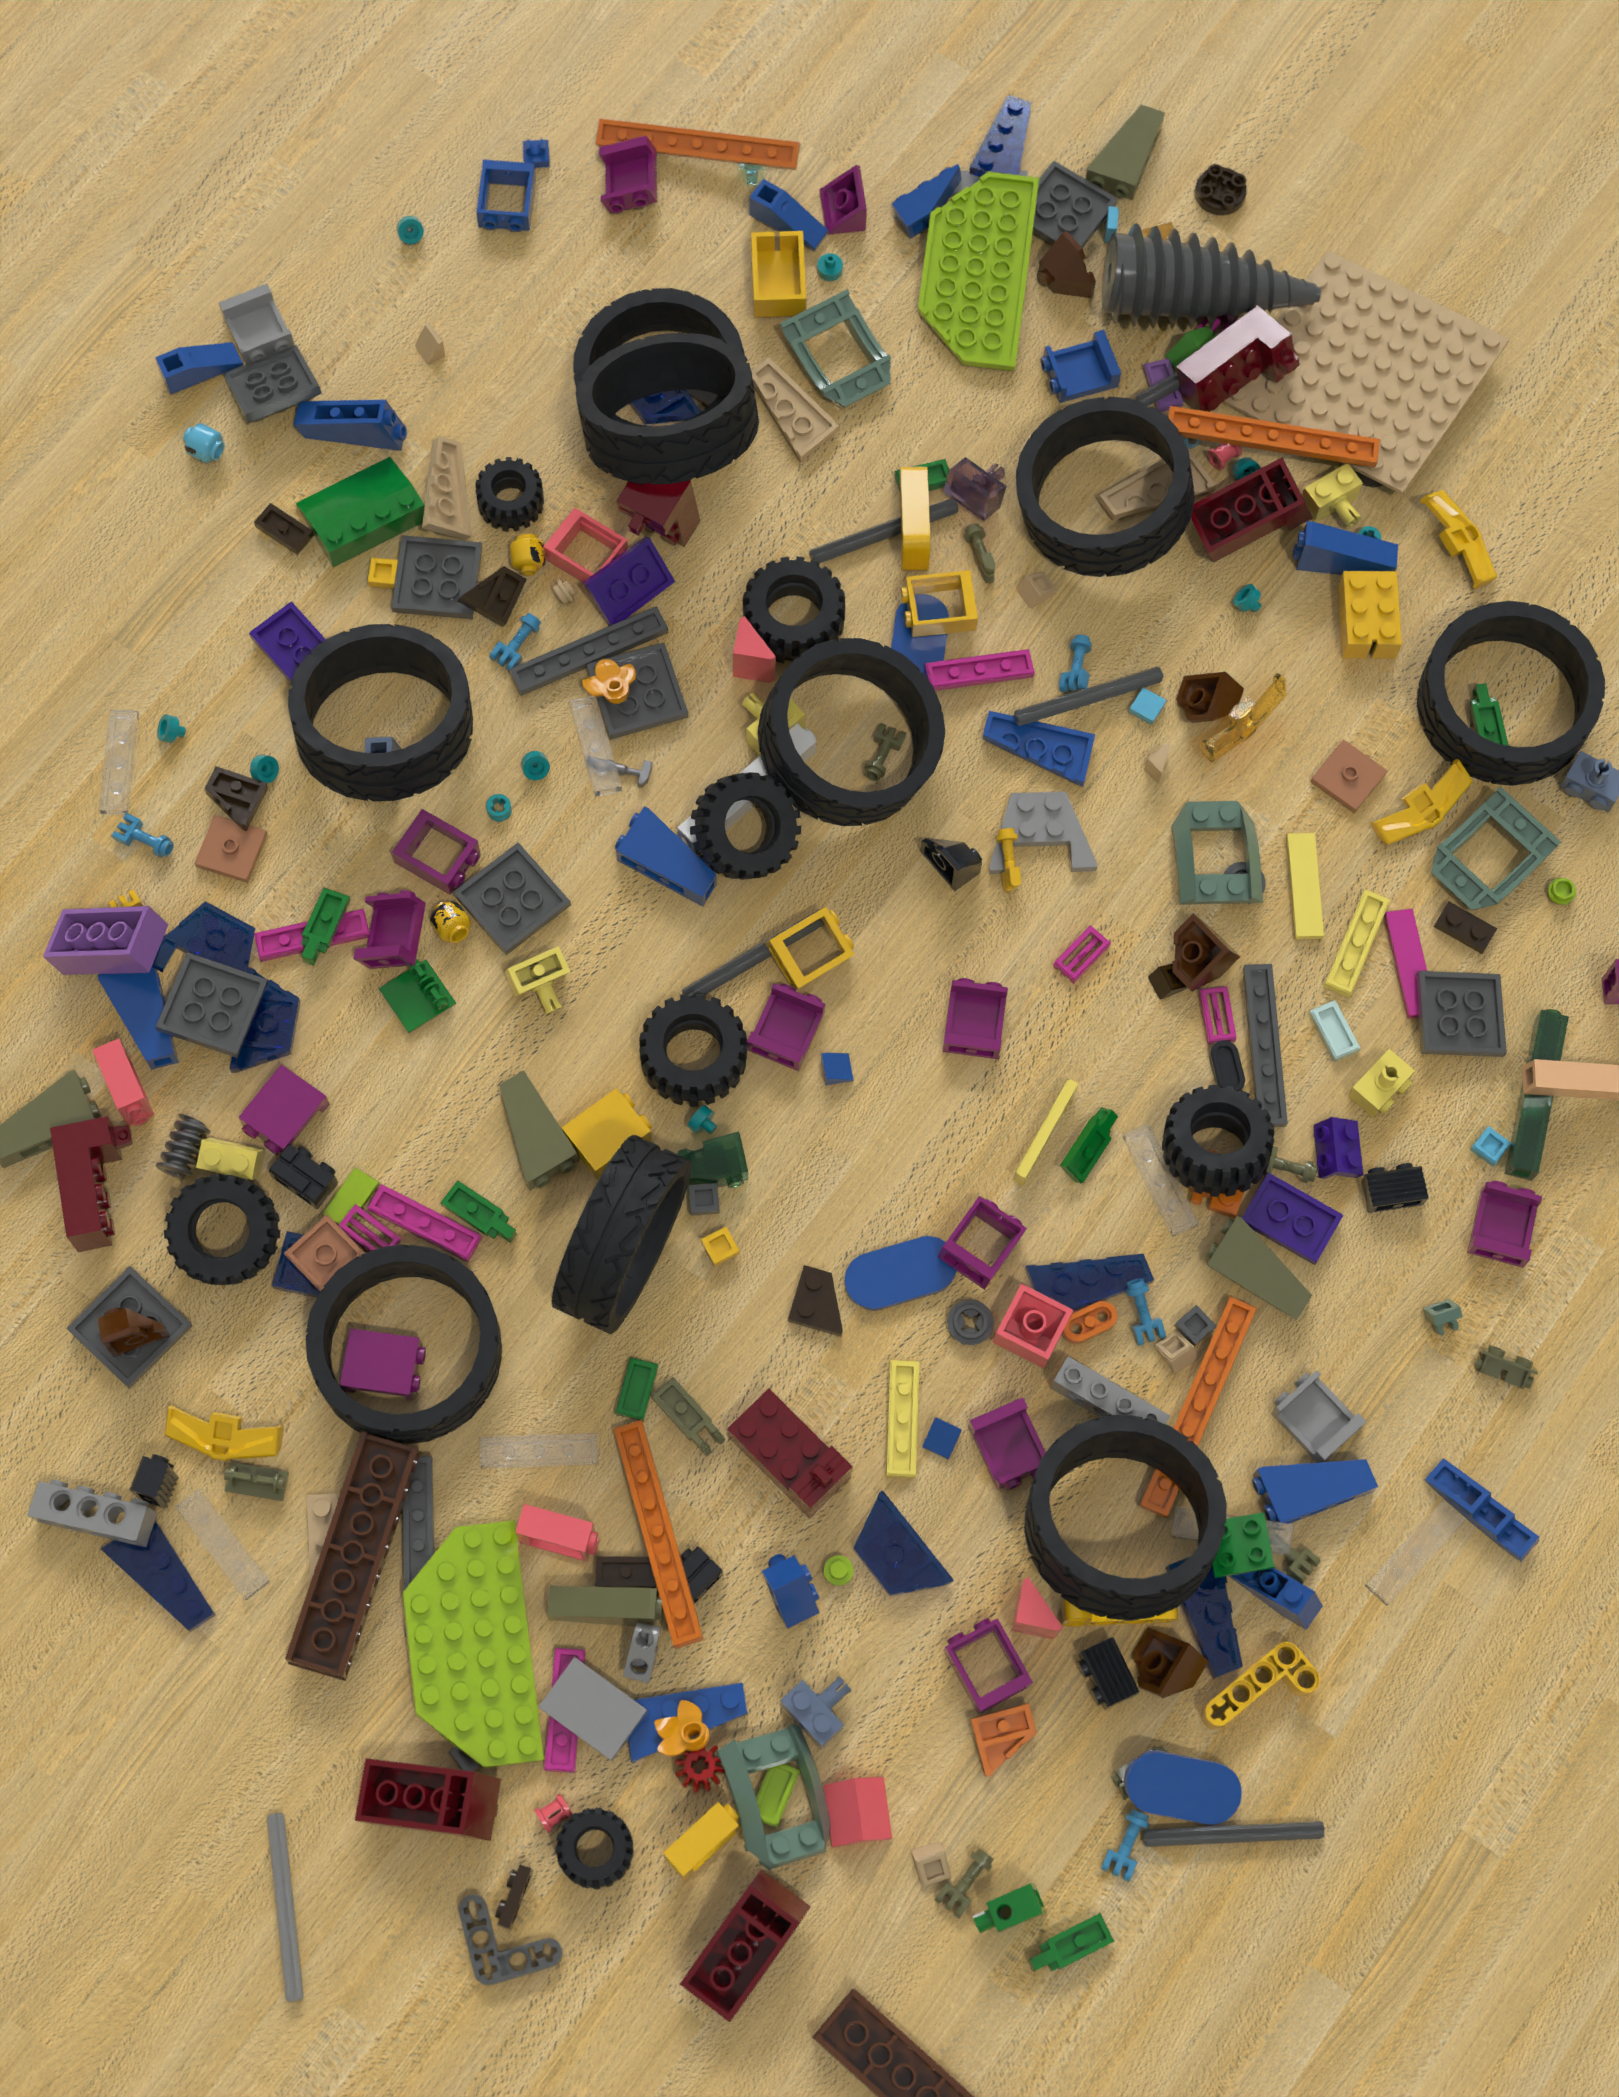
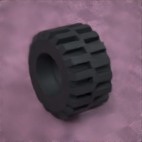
[475,457,544,532]
[555,1808,634,1889]

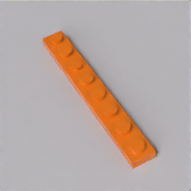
[596,118,800,170]
[1168,406,1380,468]
[1140,1296,1257,1519]
[614,1420,704,1649]

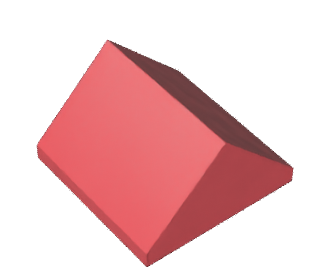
[733,616,776,683]
[1011,1577,1063,1640]
[824,1777,892,1848]

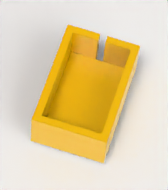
[751,231,806,317]
[1338,571,1402,659]

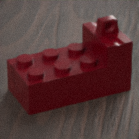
[1176,305,1300,412]
[1191,457,1313,562]
[616,480,701,547]
[50,1116,133,1252]
[727,1388,853,1519]
[354,1758,501,1841]
[680,1869,811,2022]

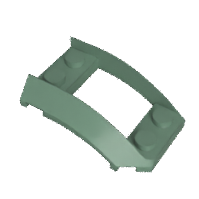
[779,289,891,408]
[1431,786,1561,910]
[1172,801,1263,905]
[716,1723,830,1870]

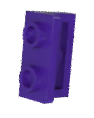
[1313,1117,1364,1179]

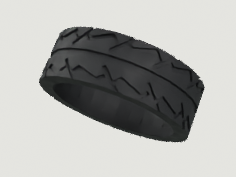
[573,288,745,427]
[576,333,759,484]
[1016,397,1195,577]
[1417,601,1605,786]
[288,624,473,802]
[757,638,946,826]
[551,1135,692,1335]
[305,1244,502,1444]
[1024,1414,1227,1621]

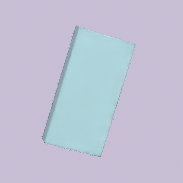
[1309,1000,1361,1062]

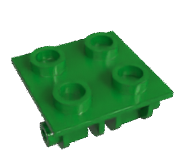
[379,959,456,1033]
[1213,1512,1275,1578]

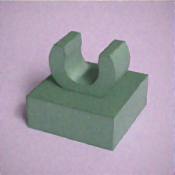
[1423,1299,1463,1335]

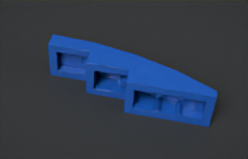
[1425,1458,1539,1562]

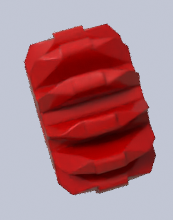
[674,1744,725,1793]

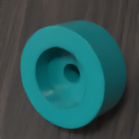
[397,216,424,244]
[817,253,843,281]
[1232,457,1261,481]
[1233,584,1261,612]
[157,714,186,743]
[521,751,550,780]
[250,754,279,783]
[687,1105,717,1135]

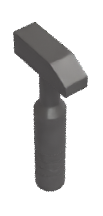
[586,758,652,788]

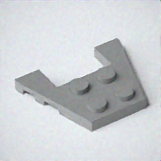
[989,792,1097,874]

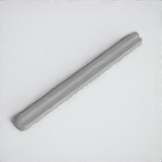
[267,1813,303,2002]

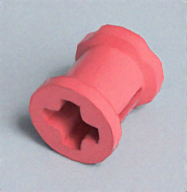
[1206,443,1242,470]
[534,1793,573,1833]

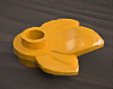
[582,659,636,704]
[654,1700,710,1756]

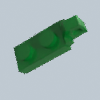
[1470,683,1509,746]
[301,888,351,966]
[1060,1107,1118,1184]
[440,1180,517,1243]
[1028,1913,1115,1972]

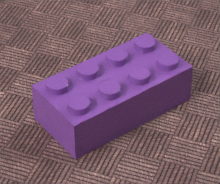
[43,906,168,975]

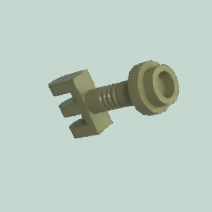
[964,524,995,583]
[864,723,907,781]
[1263,1146,1318,1183]
[1266,1522,1321,1584]
[934,1848,994,1918]

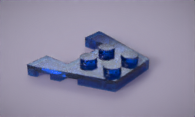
[152,901,255,973]

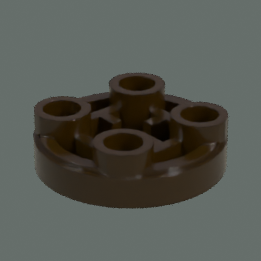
[1195,164,1247,215]

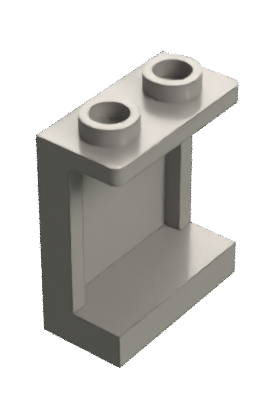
[219,284,294,364]
[1271,1370,1367,1463]

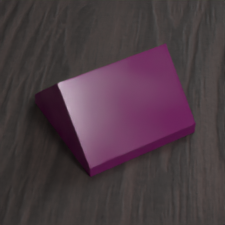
[820,164,867,235]

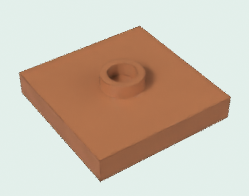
[1310,739,1388,814]
[194,815,268,883]
[284,1214,365,1292]

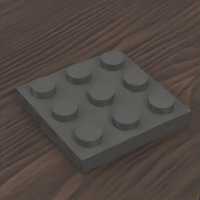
[1032,161,1118,249]
[223,345,322,423]
[391,535,483,619]
[587,643,689,740]
[453,842,571,955]
[156,952,268,1058]
[1416,971,1507,1057]
[66,1266,193,1389]

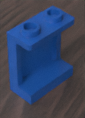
[1040,330,1121,403]

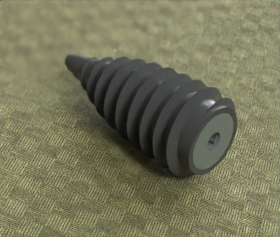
[1102,223,1321,329]

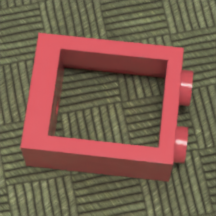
[544,507,628,582]
[92,1038,154,1126]
[515,1504,600,1562]

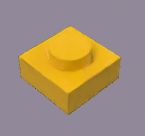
[368,557,398,589]
[701,1227,740,1267]

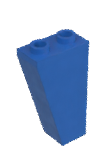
[294,399,407,451]
[1293,521,1398,575]
[615,806,717,907]
[98,962,179,1070]
[1252,1459,1378,1528]

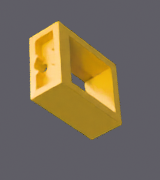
[901,570,978,637]
[765,907,855,989]
[663,1802,740,1881]

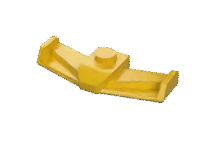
[1419,490,1498,590]
[1370,759,1473,845]
[164,1405,284,1461]

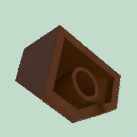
[1037,231,1096,298]
[1176,672,1244,723]
[1172,913,1240,991]
[97,1308,170,1357]
[1133,1627,1209,1698]

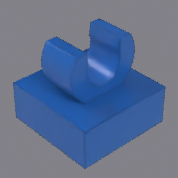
[523,139,550,168]

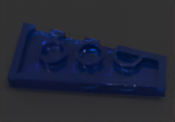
[969,94,1032,177]
[1025,1254,1154,1311]
[101,1520,216,1632]
[1165,1557,1243,1679]

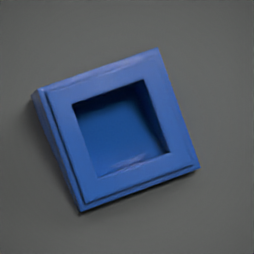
[821,1053,854,1085]
[922,1417,962,1460]

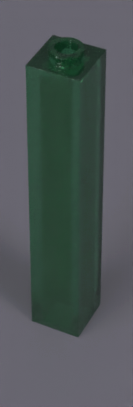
[1504,1009,1569,1181]

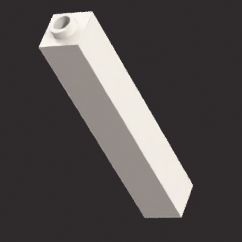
[678,723,816,856]

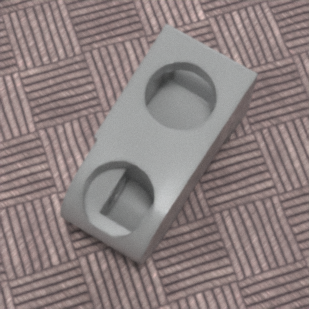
[623,1621,661,1683]

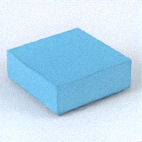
[1104,206,1119,243]
[1129,687,1166,725]
[1470,1126,1511,1167]

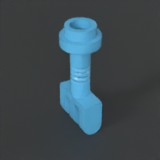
[489,613,541,670]
[1059,635,1092,693]
[111,813,174,857]
[1126,1279,1166,1346]
[1101,1809,1149,1882]

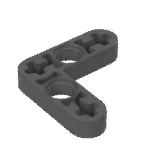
[459,1895,563,1986]

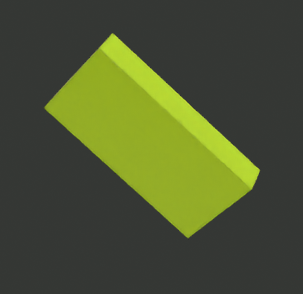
[323,1167,380,1228]
[756,1764,800,1828]

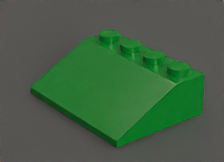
[296,456,425,568]

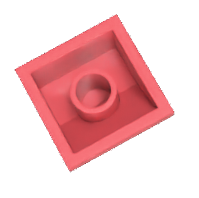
[992,1283,1073,1369]

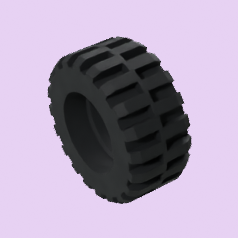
[743,556,846,664]
[690,772,802,880]
[639,993,747,1107]
[1162,1085,1275,1197]
[164,1174,281,1285]

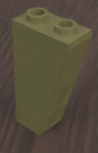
[1086,105,1165,200]
[0,1070,101,1168]
[499,1071,579,1190]
[1205,1215,1312,1320]
[547,1586,663,1626]

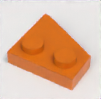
[970,1703,1037,1777]

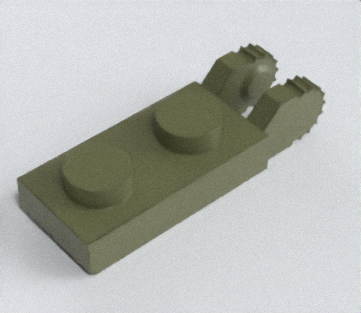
[651,1377,725,1456]

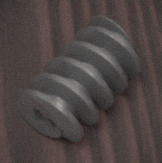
[156,1114,211,1178]

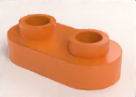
[1062,1301,1117,1344]

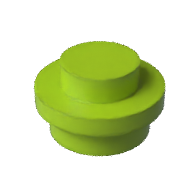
[1548,878,1576,905]
[824,1555,854,1586]

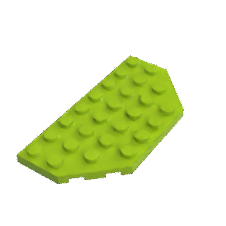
[918,172,1039,371]
[402,1521,544,1769]

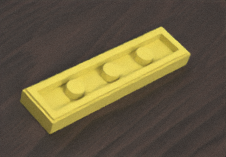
[1286,833,1324,940]
[1324,889,1390,998]
[1014,1079,1078,1186]
[886,1360,920,1478]

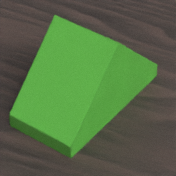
[1166,326,1216,372]

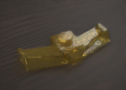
[1200,673,1287,762]

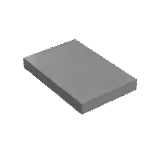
[539,1657,648,1761]

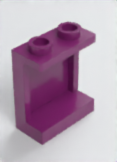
[599,136,657,214]
[353,890,426,969]
[943,978,1008,1060]
[747,983,825,1071]
[238,1065,330,1155]
[1467,1181,1542,1268]
[340,1328,426,1401]
[968,1397,1046,1491]

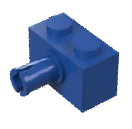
[762,1554,820,1629]

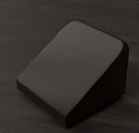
[1148,964,1187,999]

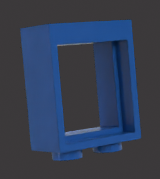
[476,160,536,232]

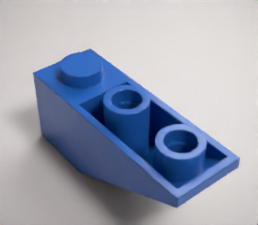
[892,164,962,239]
[749,179,828,251]
[155,342,243,395]
[1229,1568,1323,1630]

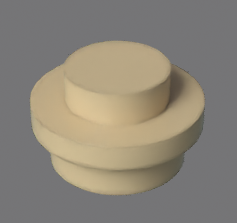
[552,578,576,604]

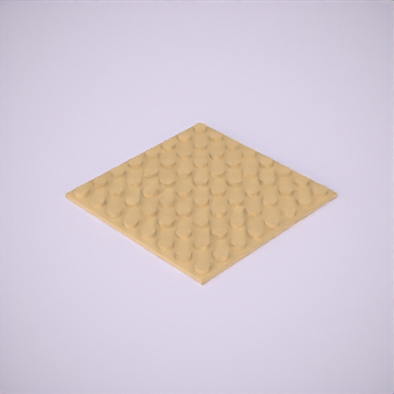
[1222,250,1509,495]

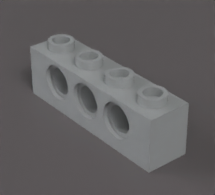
[1051,1356,1170,1424]
[27,1479,157,1547]

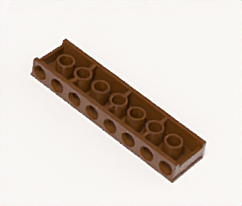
[285,1431,421,1681]
[812,1989,974,2097]

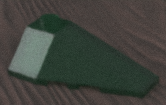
[677,1132,748,1188]

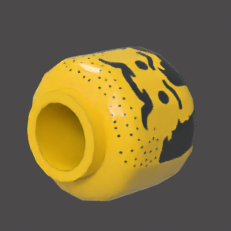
[510,534,546,576]
[430,901,471,943]

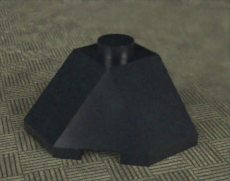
[920,838,982,892]

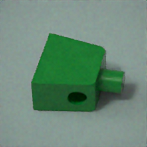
[973,1883,1047,1933]

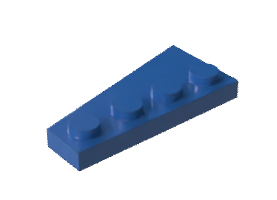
[982,711,1095,787]
[629,1683,747,1763]

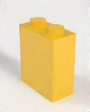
[561,1088,652,1179]

